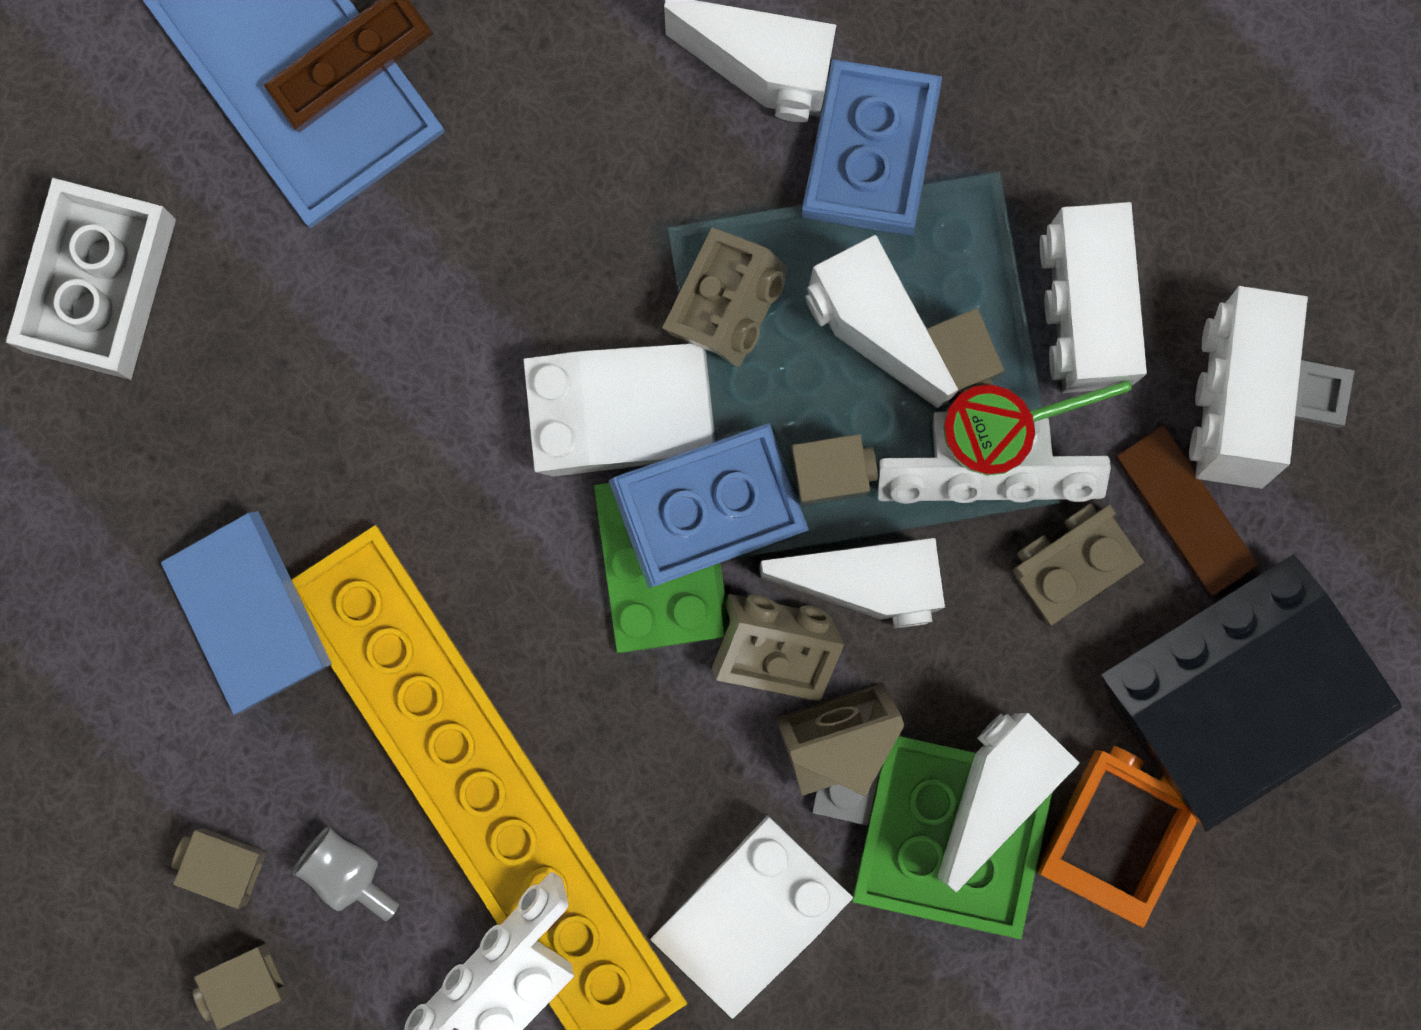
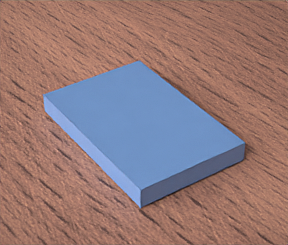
[802,59,942,236]
[609,423,808,589]
[161,511,332,715]

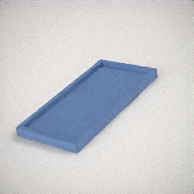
[143,0,445,229]

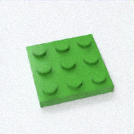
[852,736,1052,939]

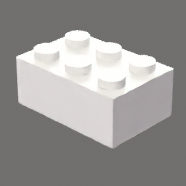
[6,178,176,380]
[1040,202,1147,393]
[1189,286,1308,489]

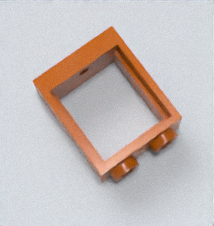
[1036,746,1197,928]

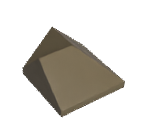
[776,683,904,797]

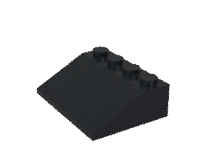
[1101,554,1402,832]

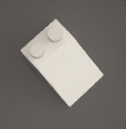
[664,0,836,122]
[805,235,958,409]
[524,344,715,476]
[759,538,945,628]
[937,713,1079,892]
[650,815,853,1019]

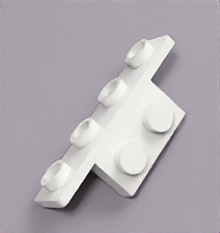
[877,412,1111,504]
[404,872,574,1030]

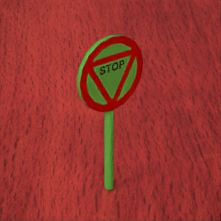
[943,381,1132,476]

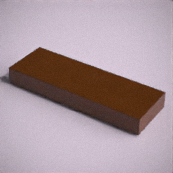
[263,0,434,133]
[1114,425,1259,597]

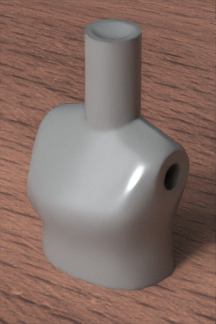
[292,826,399,922]

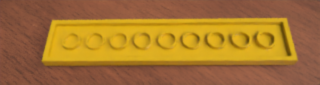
[292,525,687,1030]

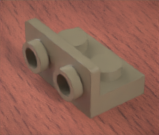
[662,227,788,367]
[1011,503,1144,626]
[712,594,844,701]

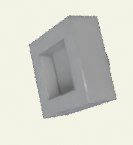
[1295,360,1355,428]
[812,771,880,825]

